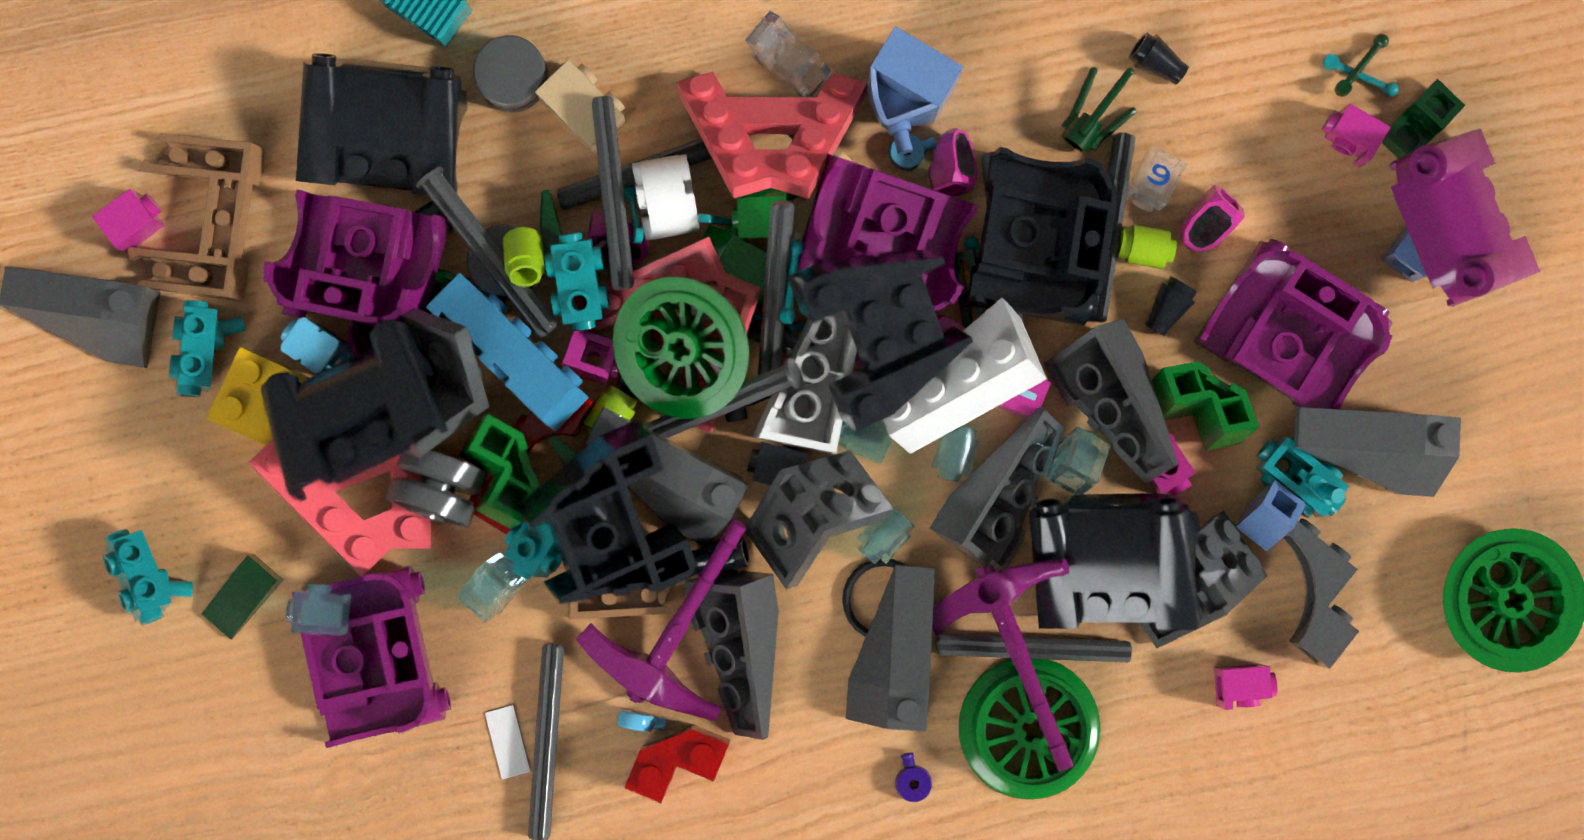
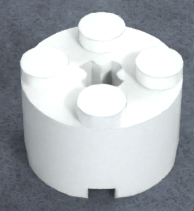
[632,154,700,240]

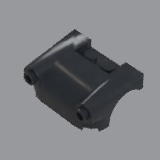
[296,53,468,196]
[966,147,1117,326]
[261,320,448,502]
[1029,493,1203,630]

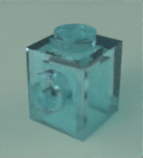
[1046,426,1111,495]
[457,553,528,623]
[286,583,351,636]

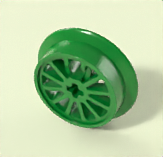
[613,277,749,419]
[1443,528,1584,673]
[958,659,1101,800]

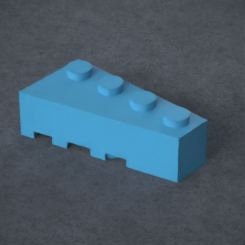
[426,273,589,432]

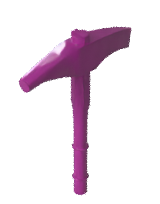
[576,519,747,722]
[932,559,1074,772]

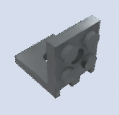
[401,308,490,458]
[745,450,894,589]
[1140,510,1267,648]

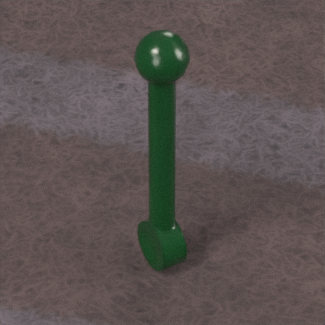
[1334,33,1389,97]

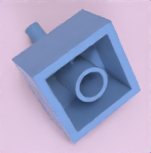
[867,26,964,155]

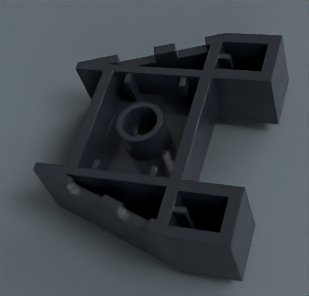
[787,249,973,432]
[516,420,699,604]

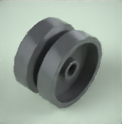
[384,451,487,527]

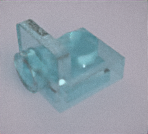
[838,421,892,464]

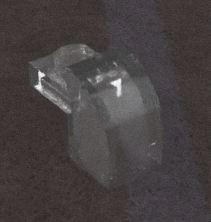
[745,10,833,97]

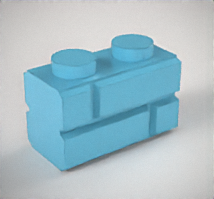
[281,317,354,374]

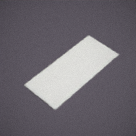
[485,705,530,779]

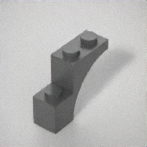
[1283,518,1359,669]

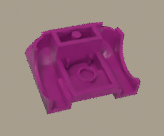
[1389,128,1540,307]
[797,154,979,314]
[263,189,450,325]
[1194,239,1392,410]
[292,565,451,748]

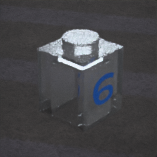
[1127,146,1188,212]

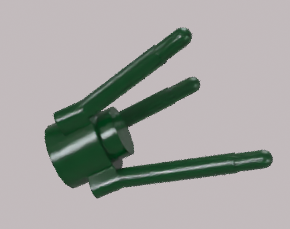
[1061,67,1136,154]

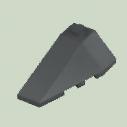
[0,266,161,368]
[1044,319,1178,483]
[585,407,748,546]
[930,407,1064,571]
[1294,407,1461,497]
[846,565,935,732]
[685,571,779,740]

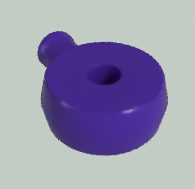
[895,752,932,803]

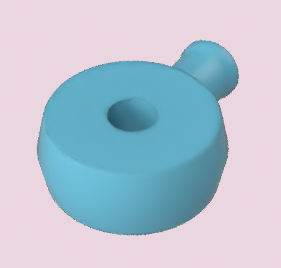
[888,134,937,171]
[617,709,666,732]

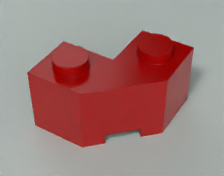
[624,724,730,803]

